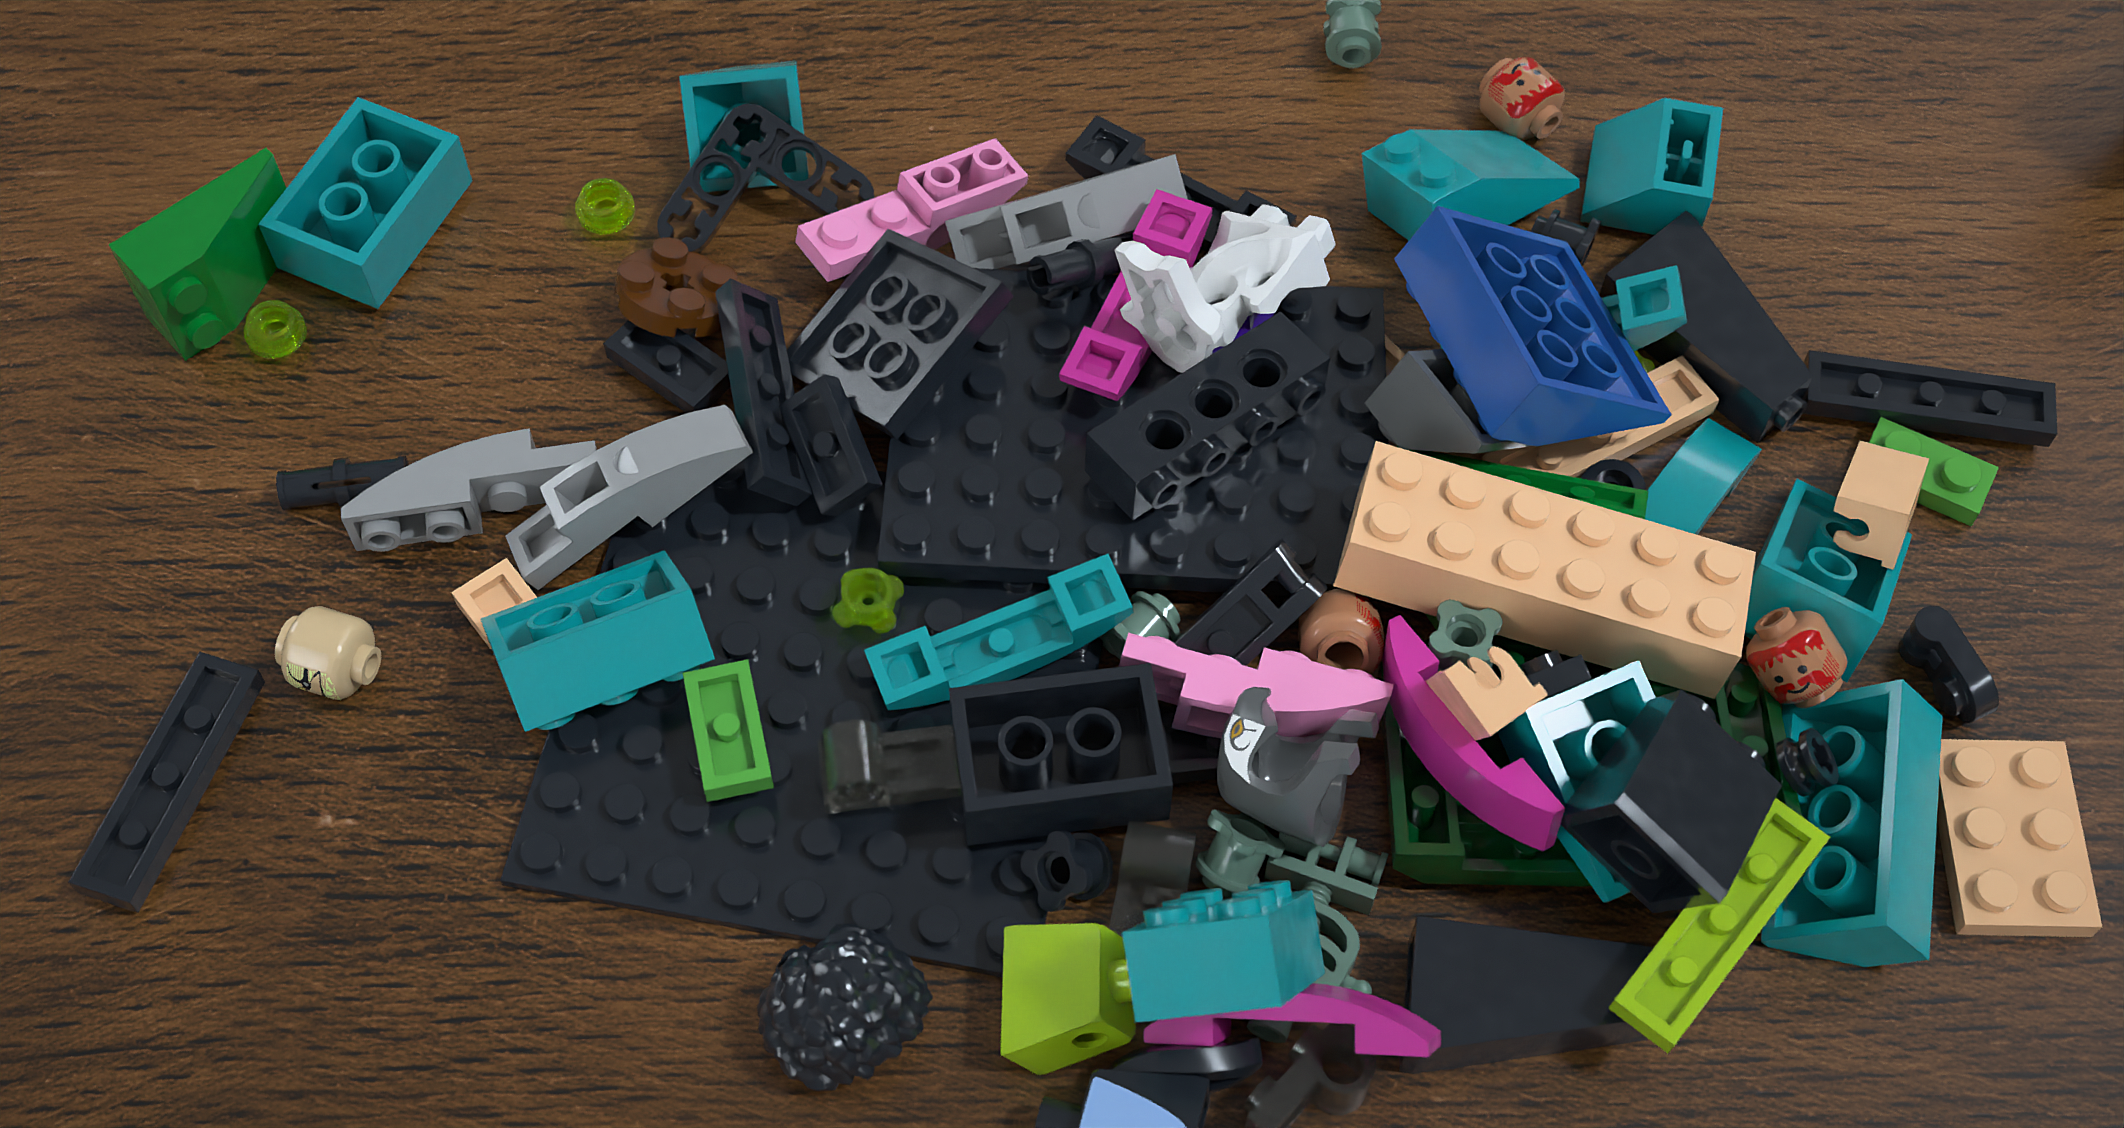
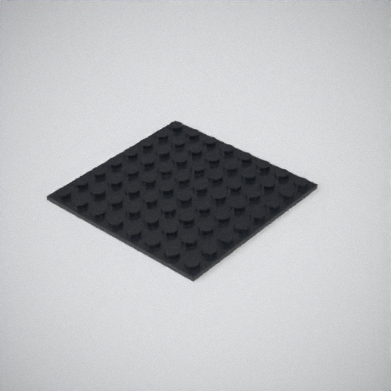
[500,460,1103,978]

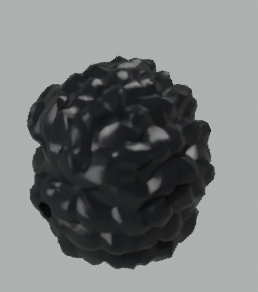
[756,923,933,1091]

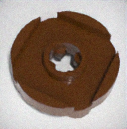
[614,237,738,338]

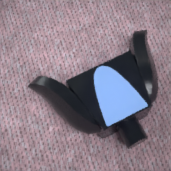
[1035,1037,1263,1128]

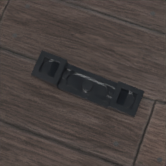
[1065,115,1297,252]

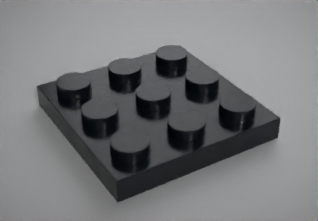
[787,229,1014,440]

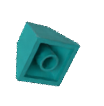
[679,61,809,192]

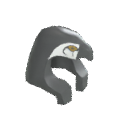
[1217,687,1379,847]

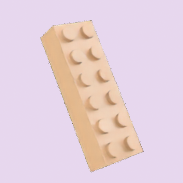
[1334,441,1756,699]

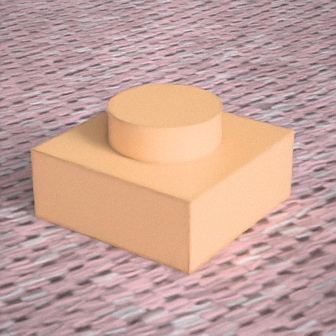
[451,558,537,649]

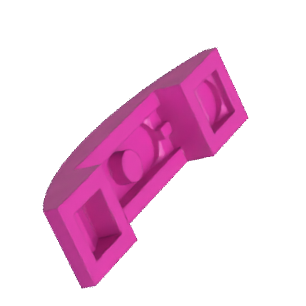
[1059,189,1212,401]
[1382,615,1565,851]
[1144,983,1441,1057]

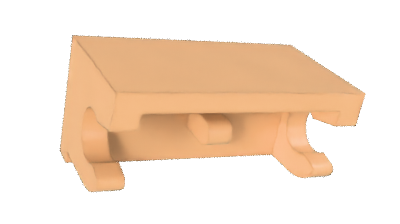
[1833,441,1929,570]
[1425,647,1548,741]

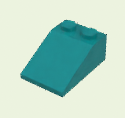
[1362,129,1580,241]
[1745,479,1912,682]
[1497,660,1656,902]

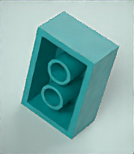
[258,97,472,309]
[1122,880,1325,1022]

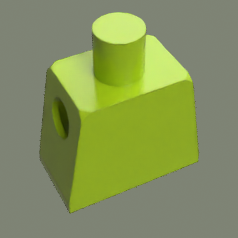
[1001,923,1136,1075]

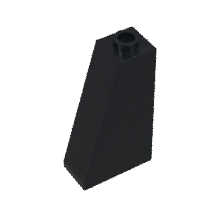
[1599,210,1813,443]
[1399,916,1654,1074]

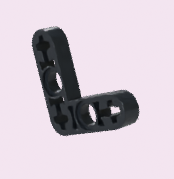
[657,104,874,254]

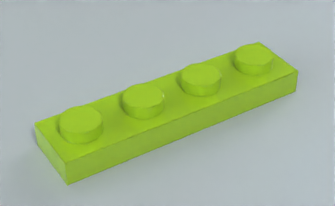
[1608,798,1830,1054]

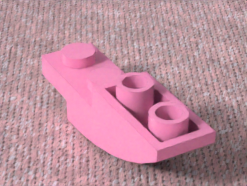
[795,138,1028,282]
[1119,633,1394,738]

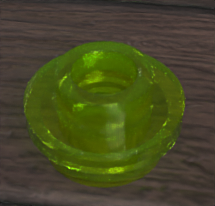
[575,178,635,234]
[244,300,307,359]

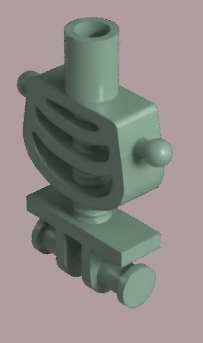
[1247,832,1389,1043]

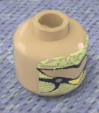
[275,606,381,700]

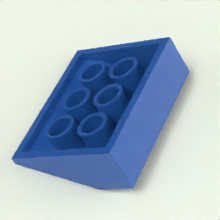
[1394,206,1672,447]

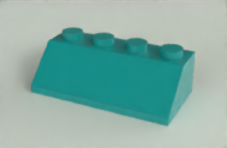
[1761,679,1943,967]

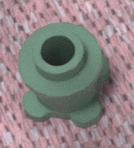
[1323,0,1382,68]
[1099,591,1180,660]
[1428,600,1503,672]
[1196,810,1286,898]

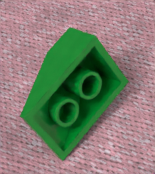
[109,148,287,361]

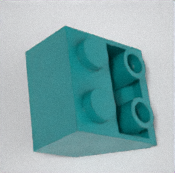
[1580,98,1723,235]

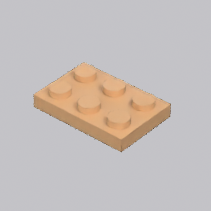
[1937,739,2102,937]

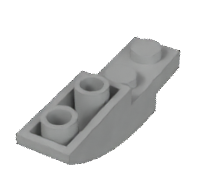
[945,154,1188,269]
[505,405,753,590]
[341,428,597,552]

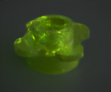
[833,568,904,633]

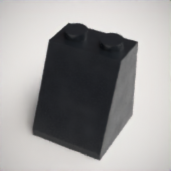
[1560,689,1782,914]

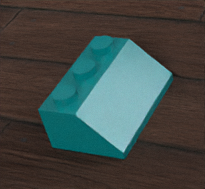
[480,550,715,732]

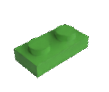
[1868,417,1999,526]
[683,660,774,802]

